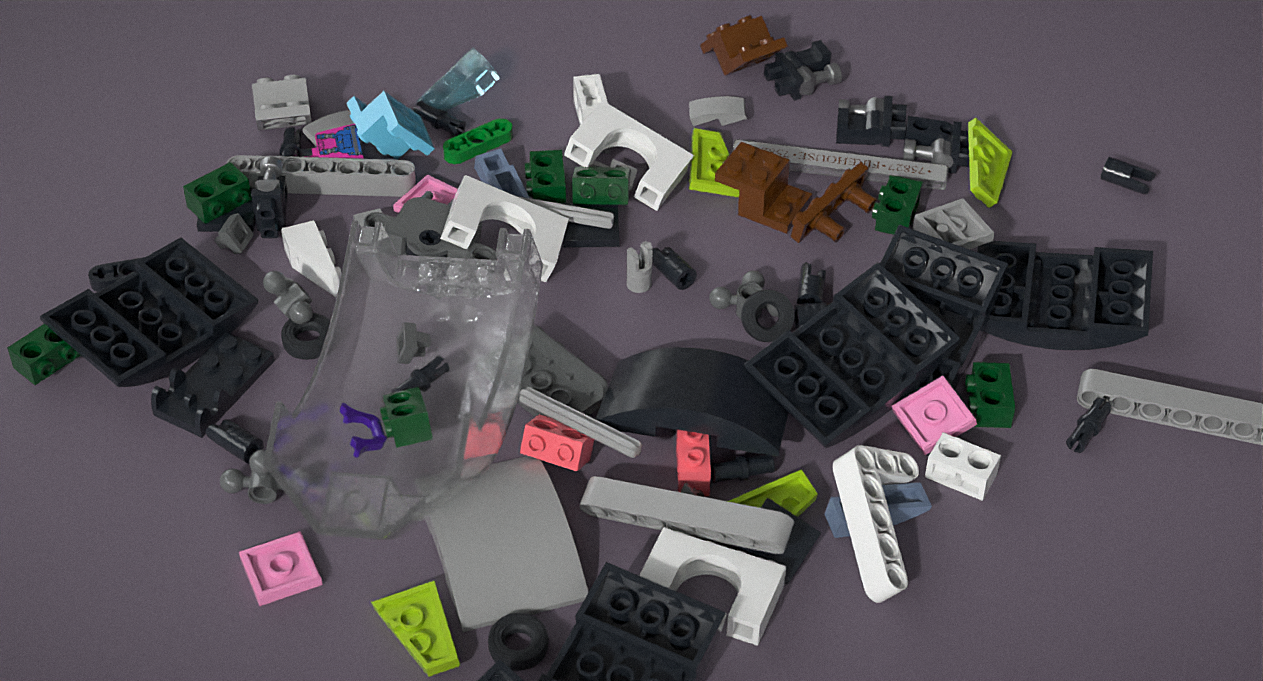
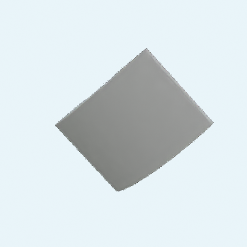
[414,456,588,632]

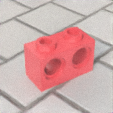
[520,414,594,471]
[676,430,711,496]

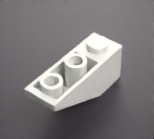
[281,220,343,297]

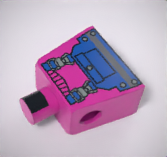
[301,123,364,159]

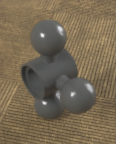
[709,270,778,319]
[263,271,313,324]
[220,450,308,504]

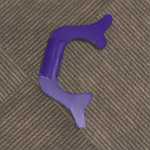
[339,403,387,458]

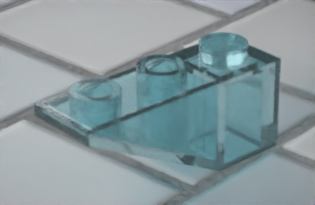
[417,47,500,111]

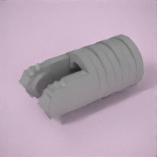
[626,241,653,293]

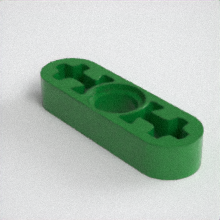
[443,119,513,164]

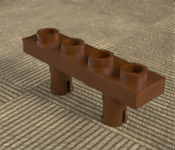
[790,162,877,243]

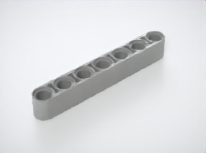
[226,155,416,197]
[1077,369,1263,445]
[579,476,794,554]

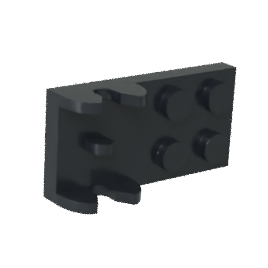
[151,332,275,438]

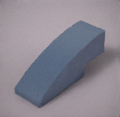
[474,148,529,198]
[824,482,932,538]

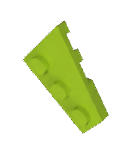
[968,118,1012,208]
[689,128,739,198]
[727,469,818,517]
[371,581,461,677]

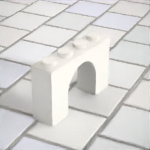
[564,100,694,211]
[440,175,569,282]
[639,527,786,646]

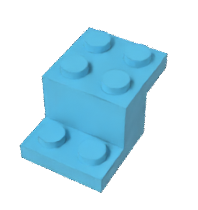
[347,91,435,160]

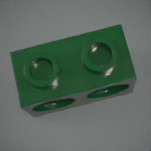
[525,150,566,204]
[183,162,252,224]
[572,167,630,205]
[872,175,922,235]
[7,324,80,385]
[965,362,1015,428]
[379,387,433,448]

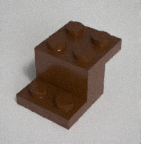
[700,15,788,76]
[715,141,812,234]

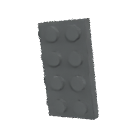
[478,321,608,418]

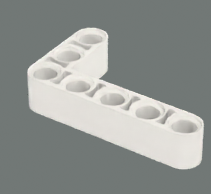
[833,445,919,603]

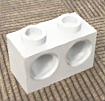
[573,74,608,125]
[925,432,1001,501]

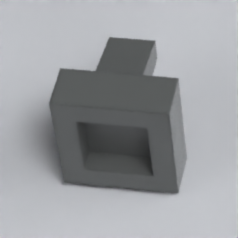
[214,213,254,254]
[396,322,431,364]

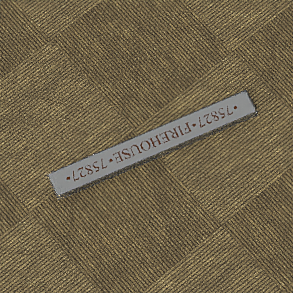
[732,139,949,190]

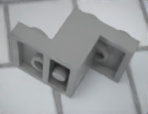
[252,75,311,131]
[913,198,994,249]

